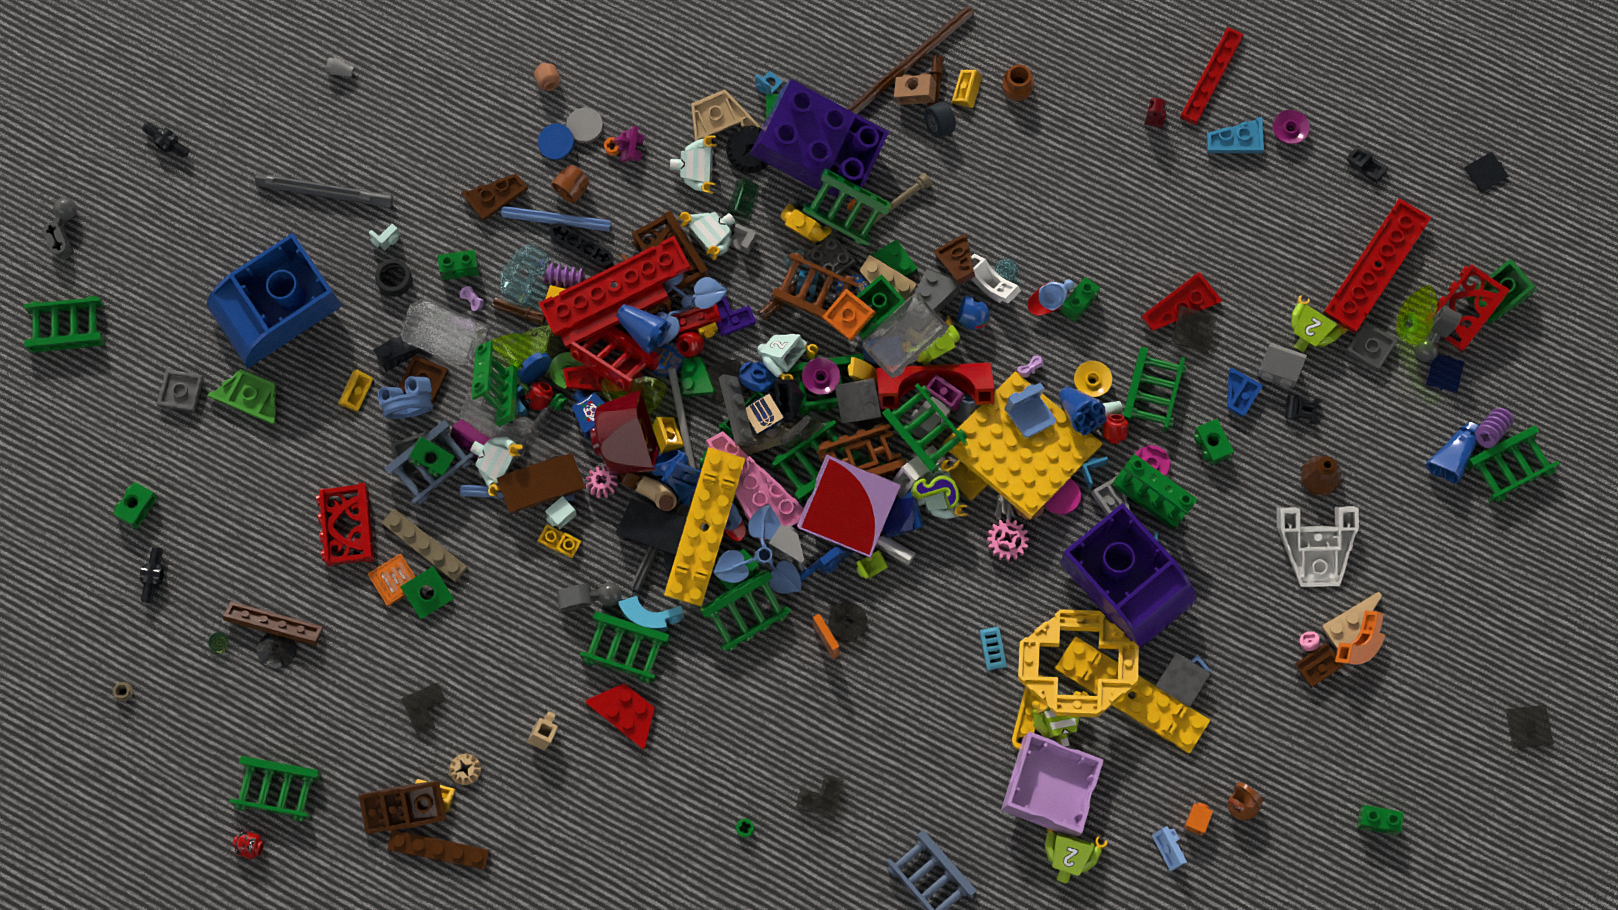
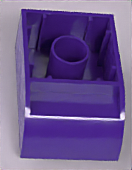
[750,79,889,198]
[1060,503,1197,650]

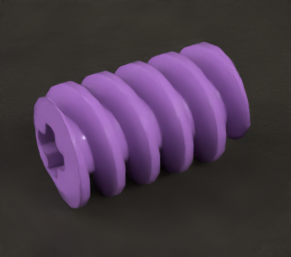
[544,262,585,289]
[1475,408,1514,448]

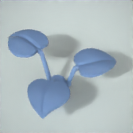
[655,274,728,347]
[714,505,801,594]

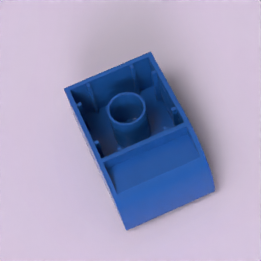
[207,233,343,369]

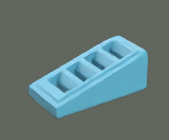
[979,627,1007,671]

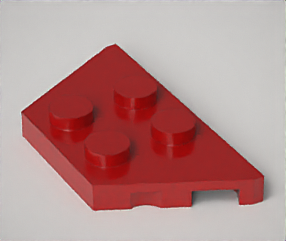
[585,683,655,750]

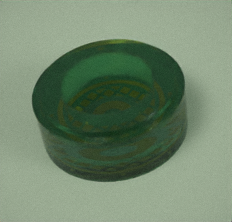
[208,632,229,653]

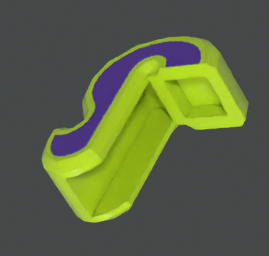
[911,476,959,511]

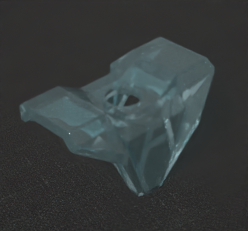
[500,243,550,305]

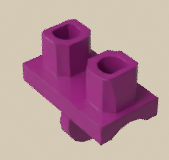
[614,126,645,163]

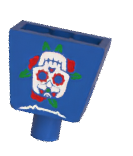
[572,390,604,439]

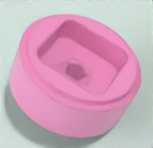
[1300,632,1320,651]

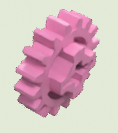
[987,519,1029,562]

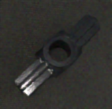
[142,122,190,158]
[140,547,164,603]

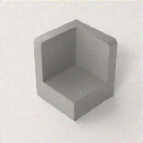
[730,224,757,255]

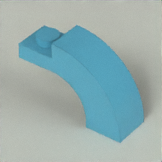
[618,596,684,632]

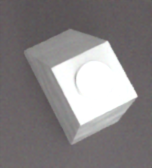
[893,445,945,500]

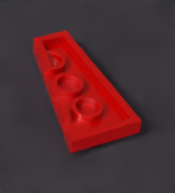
[1141,272,1223,332]
[562,358,645,394]

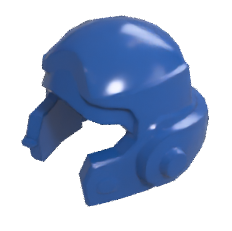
[650,450,688,487]

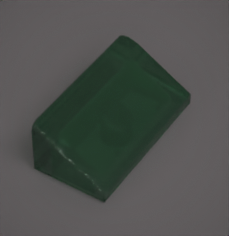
[727,178,759,219]

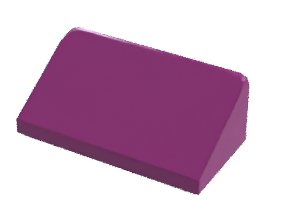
[926,374,965,412]
[450,419,490,458]

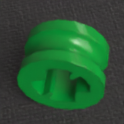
[550,393,568,412]
[736,818,754,838]

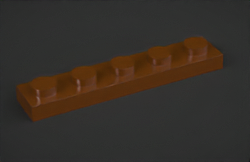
[223,601,323,646]
[387,830,490,870]

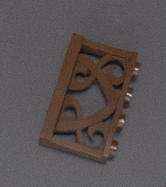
[631,210,709,298]

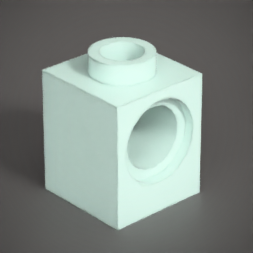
[545,496,577,530]

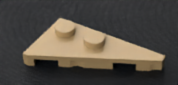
[1321,592,1382,651]

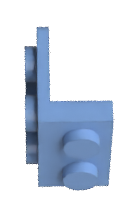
[1004,383,1056,438]

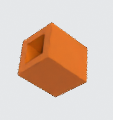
[1183,803,1213,836]

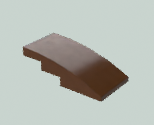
[497,453,586,514]
[358,780,447,835]

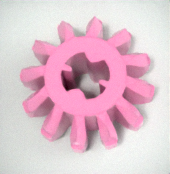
[586,466,618,498]

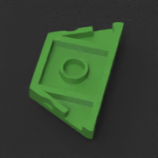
[208,369,276,425]

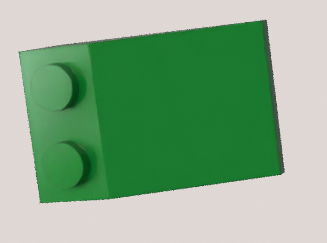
[1467,259,1538,324]
[856,274,909,339]

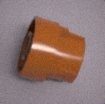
[1002,64,1034,101]
[551,165,590,204]

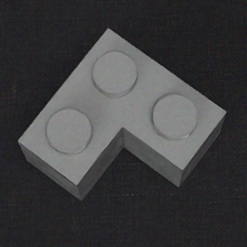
[910,396,951,445]

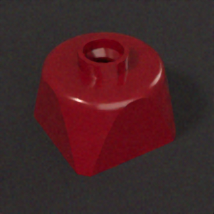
[590,390,659,474]

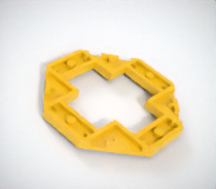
[1018,610,1139,718]

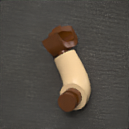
[619,472,677,511]

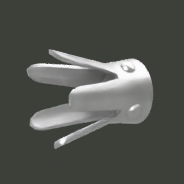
[994,494,1014,520]

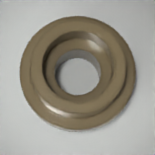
[113,682,133,702]

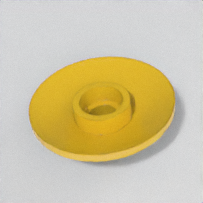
[1074,361,1112,397]

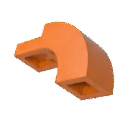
[1335,610,1385,665]

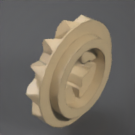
[449,753,481,785]

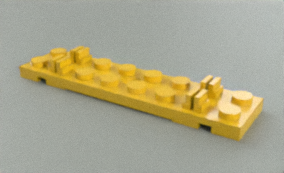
[664,447,746,607]
[1054,636,1210,754]

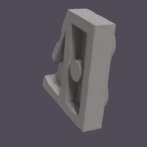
[1091,476,1130,515]

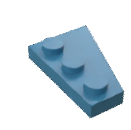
[1206,117,1264,153]

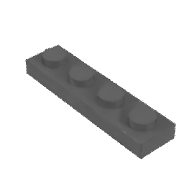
[719,374,755,447]

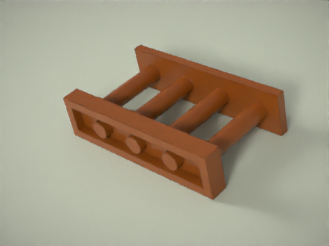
[771,252,859,321]

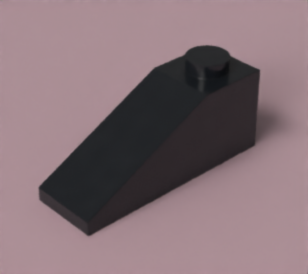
[373,328,435,372]

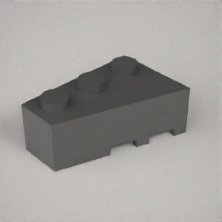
[904,269,961,331]

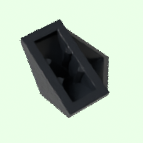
[774,379,805,418]

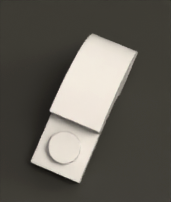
[971,254,1021,303]

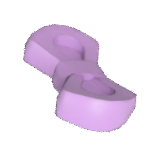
[460,286,483,311]
[1017,355,1044,378]

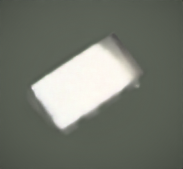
[862,293,949,379]
[401,298,491,365]

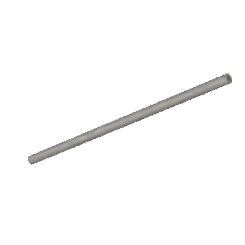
[668,368,716,568]

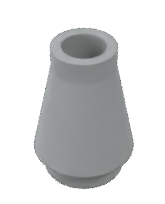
[325,57,354,77]

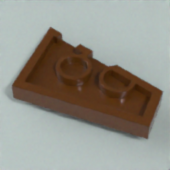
[461,173,528,222]
[933,233,975,285]

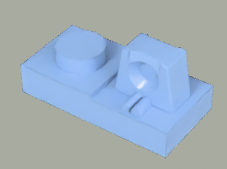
[1152,826,1187,871]

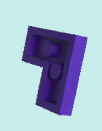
[716,295,756,337]

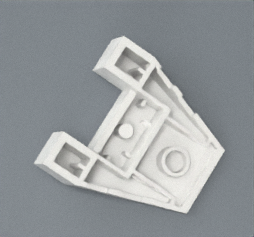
[1277,506,1359,587]

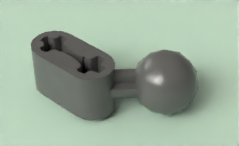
[43,198,77,260]
[1414,306,1462,362]
[557,582,622,612]

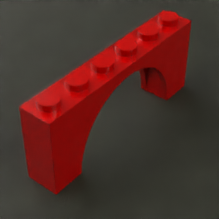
[876,363,994,409]

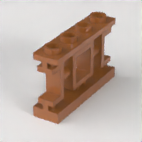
[817,423,906,478]

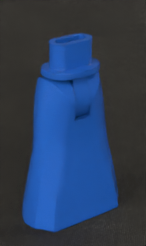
[1426,422,1479,484]

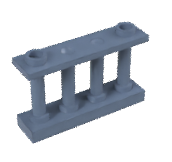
[384,420,474,506]
[886,830,977,910]

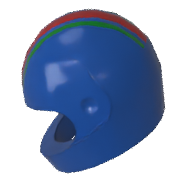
[957,295,990,330]

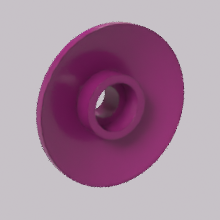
[1272,110,1310,144]
[802,358,840,395]

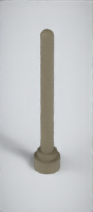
[857,173,933,231]

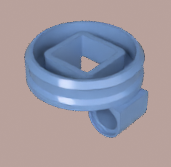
[378,376,434,419]

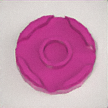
[1135,445,1171,476]
[1045,479,1081,515]

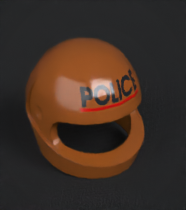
[1228,782,1263,821]

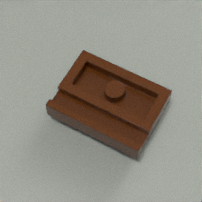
[1294,643,1344,688]

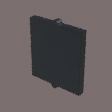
[1464,152,1509,192]

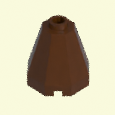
[1301,456,1341,496]

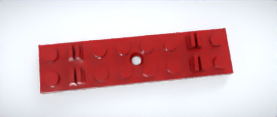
[1323,198,1432,334]
[538,236,691,336]

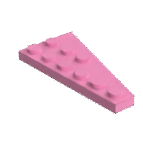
[705,431,804,541]

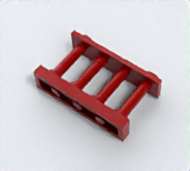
[570,326,659,394]

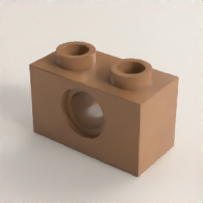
[894,73,936,105]

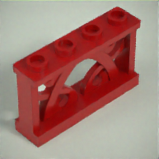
[1425,264,1509,353]
[316,483,374,567]

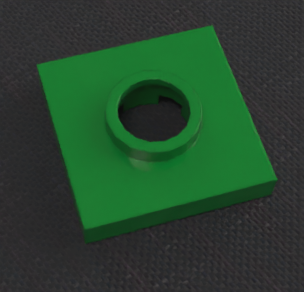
[400,566,454,619]

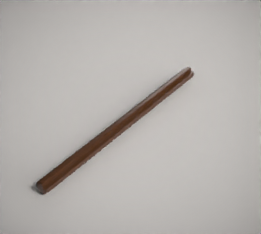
[847,6,974,114]

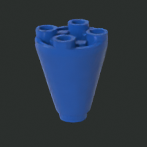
[616,304,672,354]
[1059,387,1107,435]

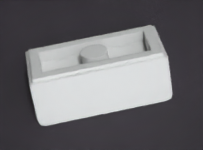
[876,535,916,565]

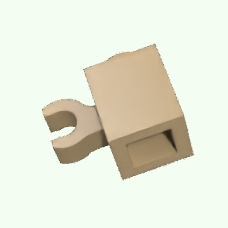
[527,711,558,751]

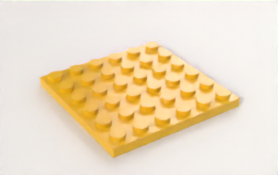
[942,371,1103,520]

